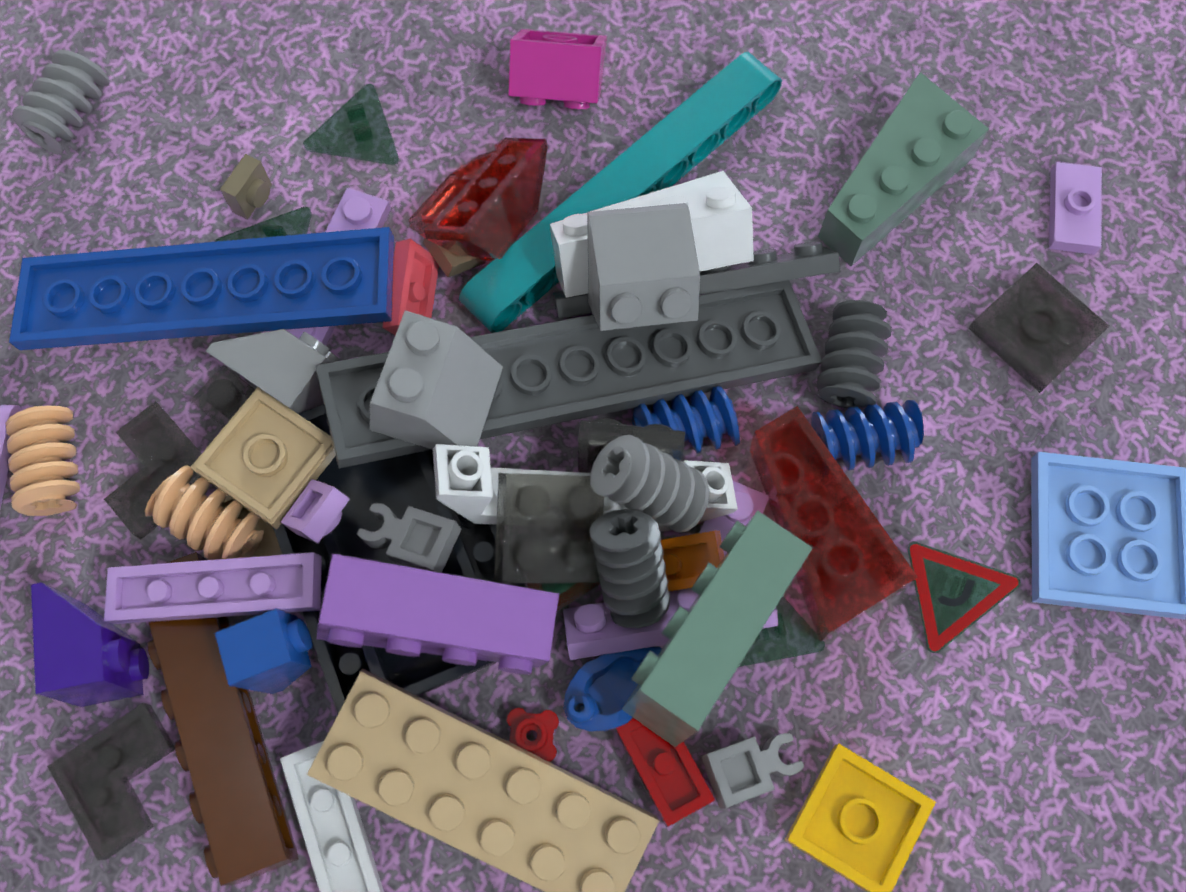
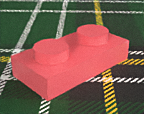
[382,238,439,335]

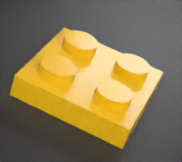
[784,743,936,892]

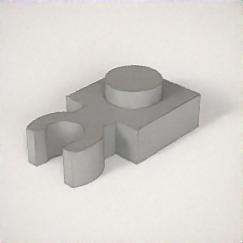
[357,503,461,573]
[701,733,804,809]

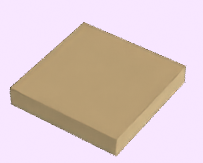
[190,387,336,530]

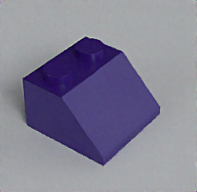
[31,582,149,707]

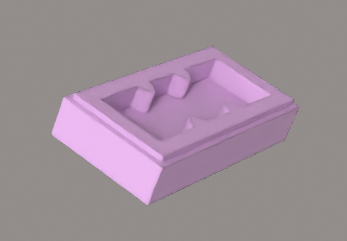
[1049,162,1102,255]

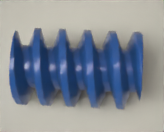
[632,386,740,457]
[811,400,924,473]

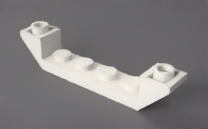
[433,444,738,531]

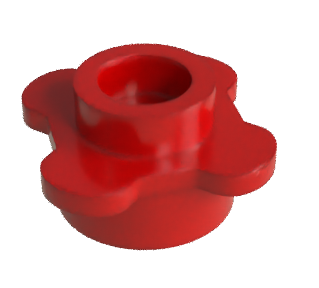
[507,708,559,762]

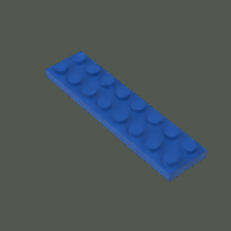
[9,227,394,350]

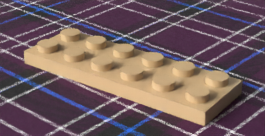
[307,669,659,892]

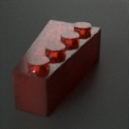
[750,406,918,642]

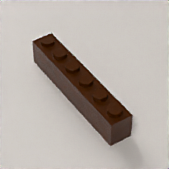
[147,552,299,886]

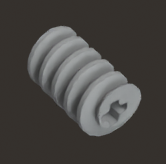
[12,50,110,155]
[590,435,709,532]

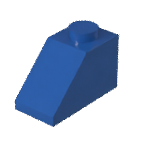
[215,608,312,694]

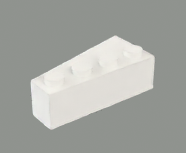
[550,171,754,298]

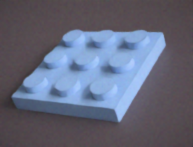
[1031,452,1186,620]

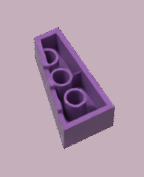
[316,554,559,674]

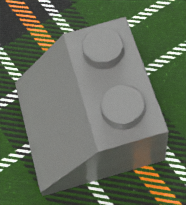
[587,203,700,331]
[370,310,503,449]
[206,329,340,414]

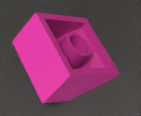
[508,29,607,109]

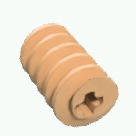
[5,406,80,516]
[145,465,264,560]

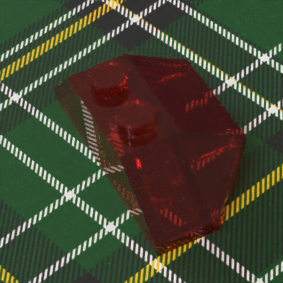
[408,138,548,260]

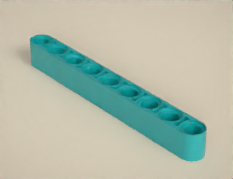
[459,52,782,333]

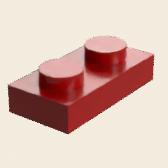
[615,718,715,828]

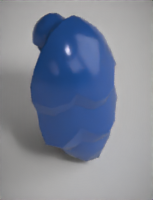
[563,646,662,731]

